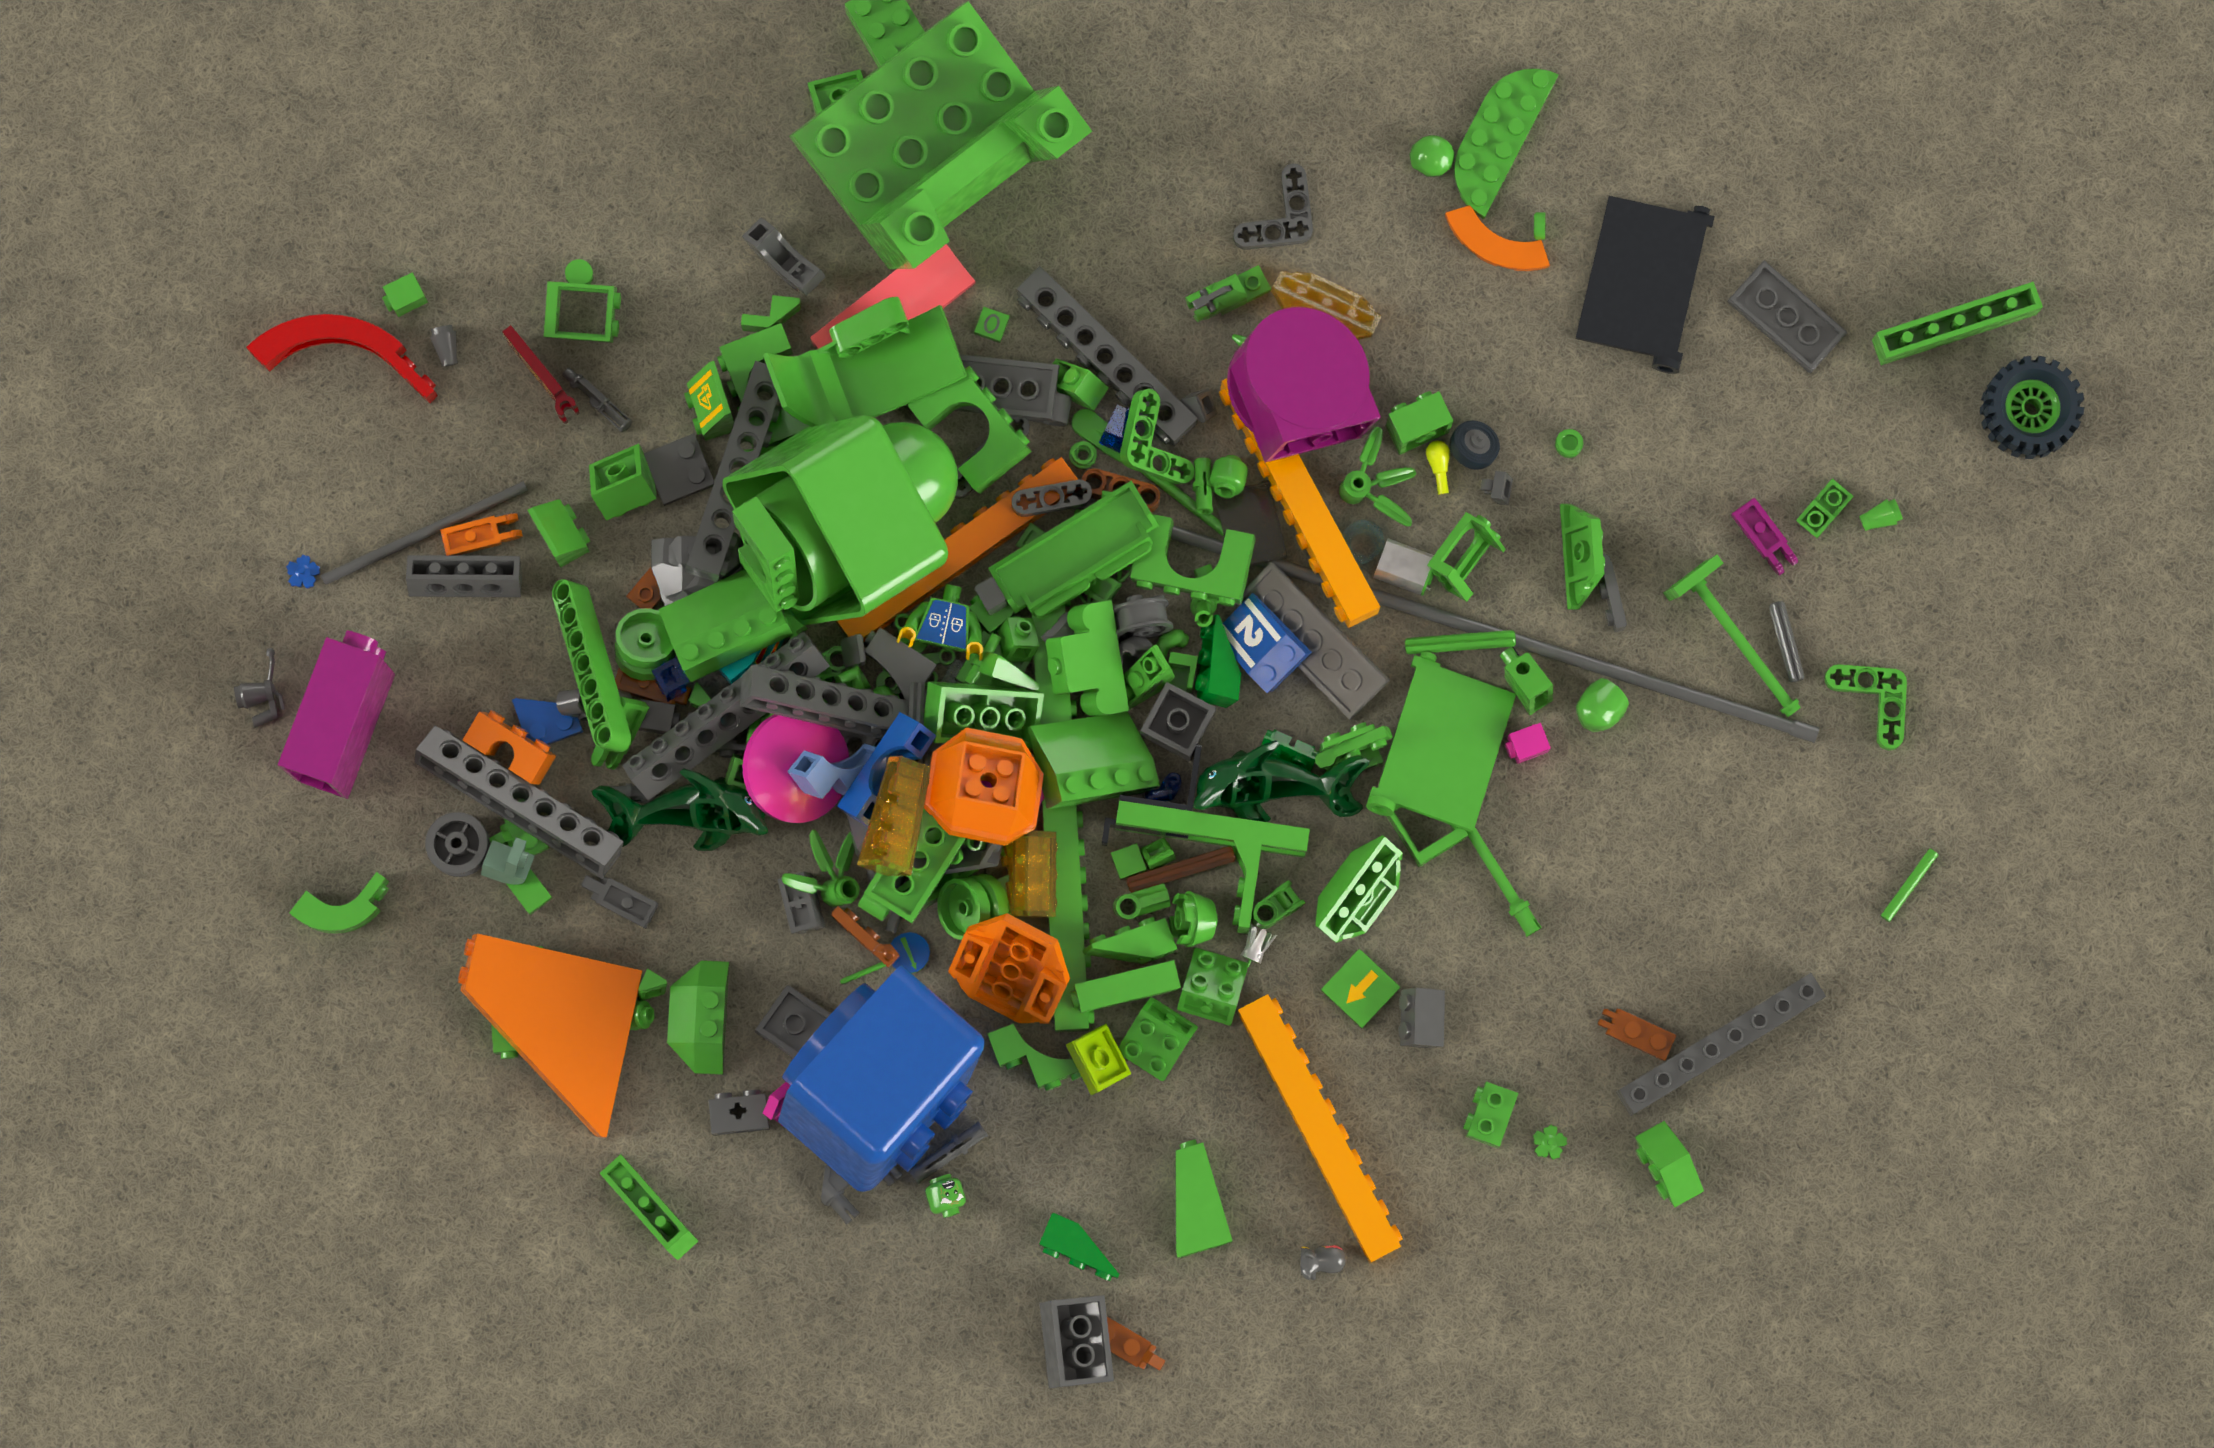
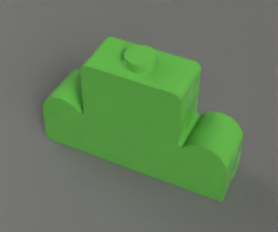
[1046,600,1129,716]

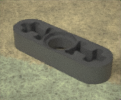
[1012,480,1092,517]

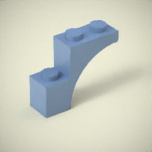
[787,743,876,799]

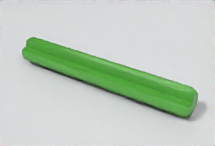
[1405,630,1516,654]

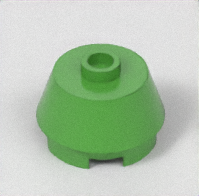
[1169,891,1218,947]

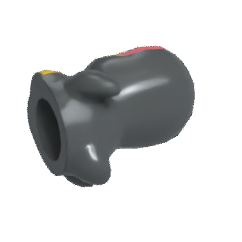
[1301,1245,1346,1280]

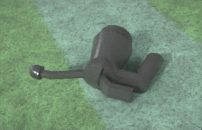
[234,648,285,728]

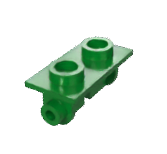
[1261,729,1319,772]

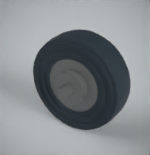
[1450,420,1500,470]

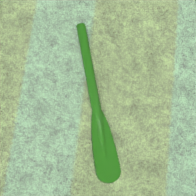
[1071,409,1230,537]

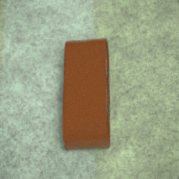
[1082,468,1160,512]

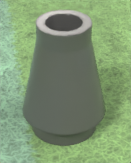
[430,325,458,367]

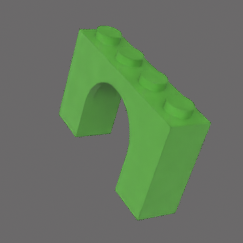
[717,323,811,448]
[907,366,1032,494]
[732,497,800,613]
[1130,514,1256,607]

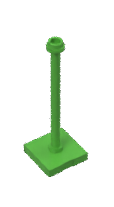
[1663,555,1801,717]

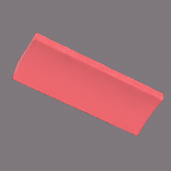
[810,244,975,349]

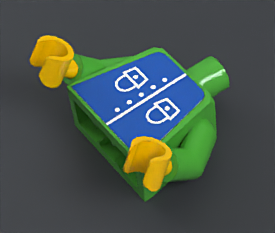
[897,584,983,661]

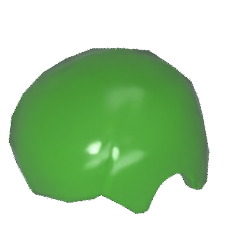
[1410,135,1455,177]

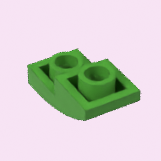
[1796,478,1854,538]

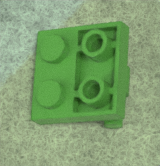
[955,630,1030,687]

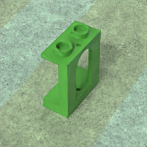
[1427,512,1506,602]

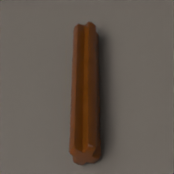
[1126,846,1235,893]

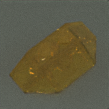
[1271,271,1382,340]

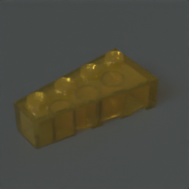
[857,756,931,876]

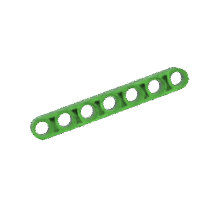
[552,579,631,752]

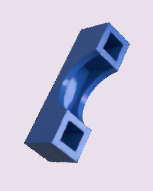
[837,712,936,830]

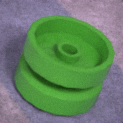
[614,608,676,681]
[937,874,1008,940]

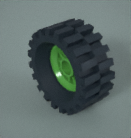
[1980,356,2085,459]

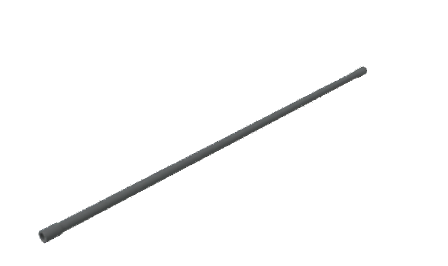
[1072,493,1819,743]

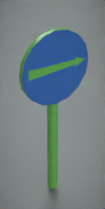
[840,932,930,984]

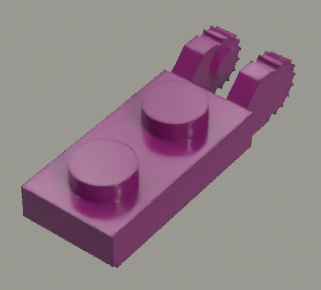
[1731,498,1798,576]

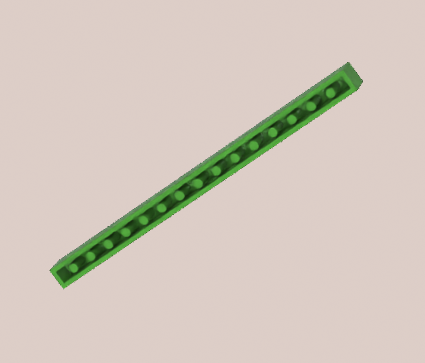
[1032,601,1094,1033]

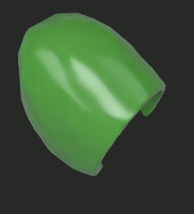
[1576,678,1629,732]

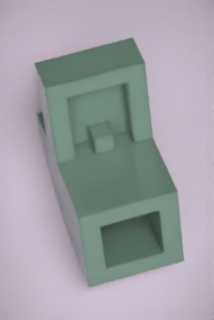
[481,838,535,885]

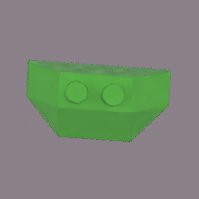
[1315,836,1403,943]
[667,961,730,1075]

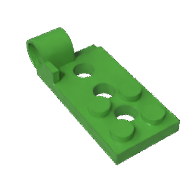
[858,797,966,923]

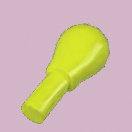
[1426,440,1450,495]

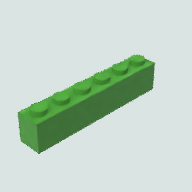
[1872,281,2043,365]

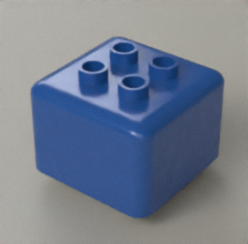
[778,965,984,1192]

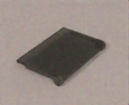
[1214,480,1288,565]

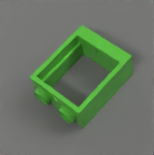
[544,281,621,343]
[1386,805,1468,867]

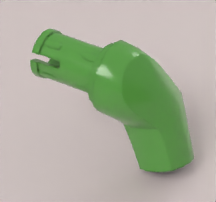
[1190,564,1218,627]

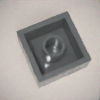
[1140,682,1216,762]

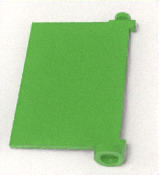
[1366,652,1516,832]

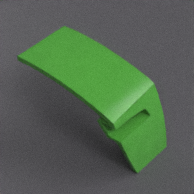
[763,297,967,427]

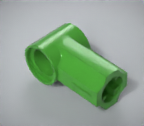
[1113,883,1171,920]

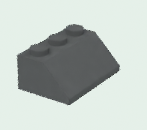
[1039,1295,1114,1389]

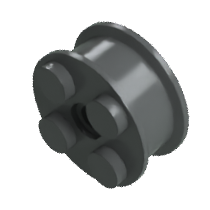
[1113,595,1173,642]
[425,812,491,877]

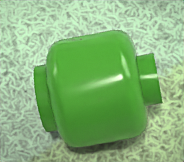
[1209,455,1248,498]

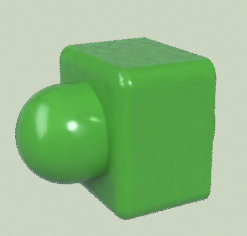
[723,415,958,625]

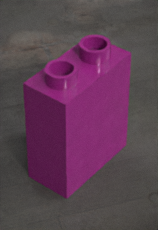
[278,630,395,799]

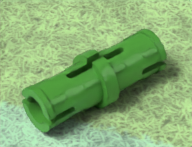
[1192,458,1214,516]

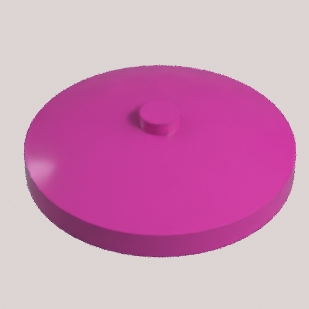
[742,714,849,823]

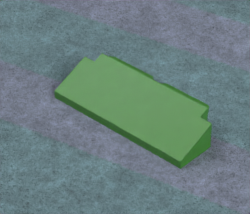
[988,480,1159,617]

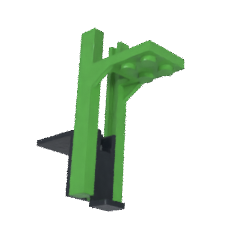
[1102,744,1310,934]

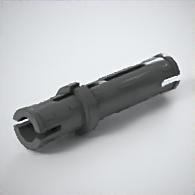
[909,1121,988,1184]

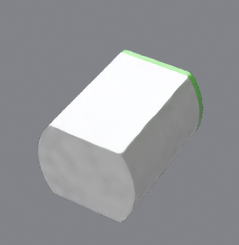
[1373,538,1434,596]

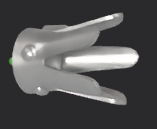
[1241,924,1277,968]

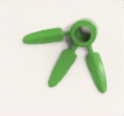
[1339,427,1416,527]
[782,830,860,907]

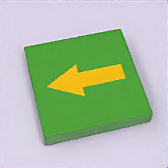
[1321,949,1401,1029]

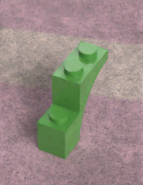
[987,1023,1082,1091]

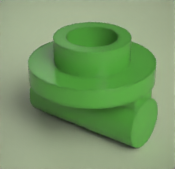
[630,1000,654,1030]

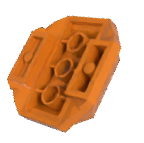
[923,727,1044,846]
[948,913,1070,1024]

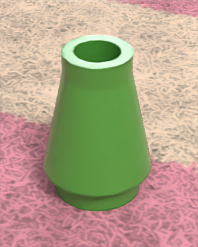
[1859,499,1903,531]

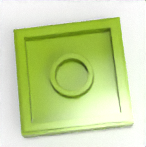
[1066,1024,1131,1095]

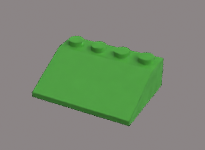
[659,569,793,682]
[1028,711,1160,809]

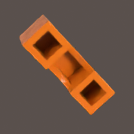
[462,710,556,785]

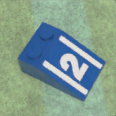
[1223,593,1312,693]

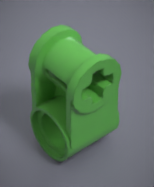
[1251,880,1306,929]

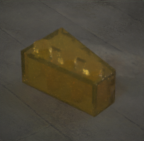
[1001,831,1058,918]

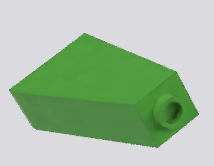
[1070,960,1181,1013]
[1175,1139,1232,1259]

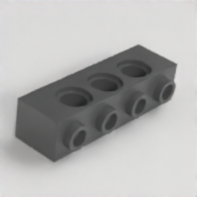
[406,555,522,597]

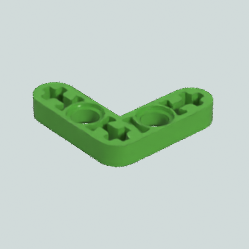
[1120,389,1194,484]
[1824,664,1907,751]

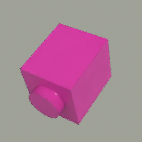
[1505,722,1551,764]

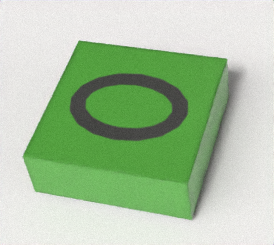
[974,307,1010,343]

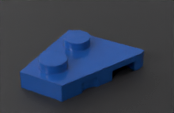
[512,698,583,745]

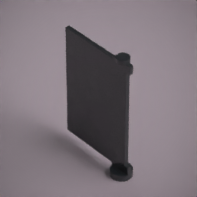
[1575,196,1715,374]

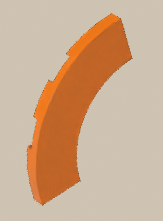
[1445,205,1550,271]

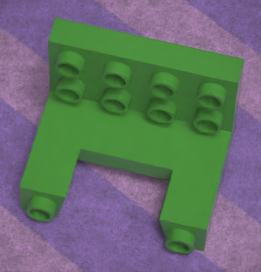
[789,1,1092,269]

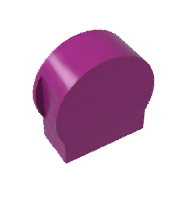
[1227,307,1381,463]

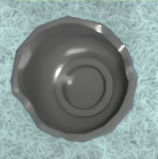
[1118,636,1153,675]

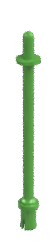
[1465,828,1542,937]

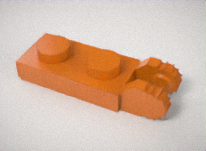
[440,513,523,556]

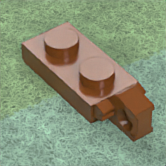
[832,906,900,968]
[1107,1317,1166,1371]

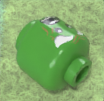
[925,1174,966,1218]

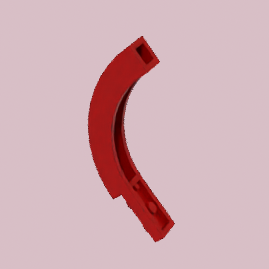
[246,314,438,403]

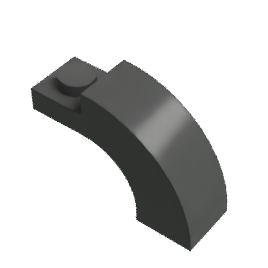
[742,218,826,296]

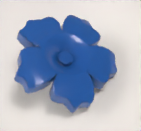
[286,555,320,589]

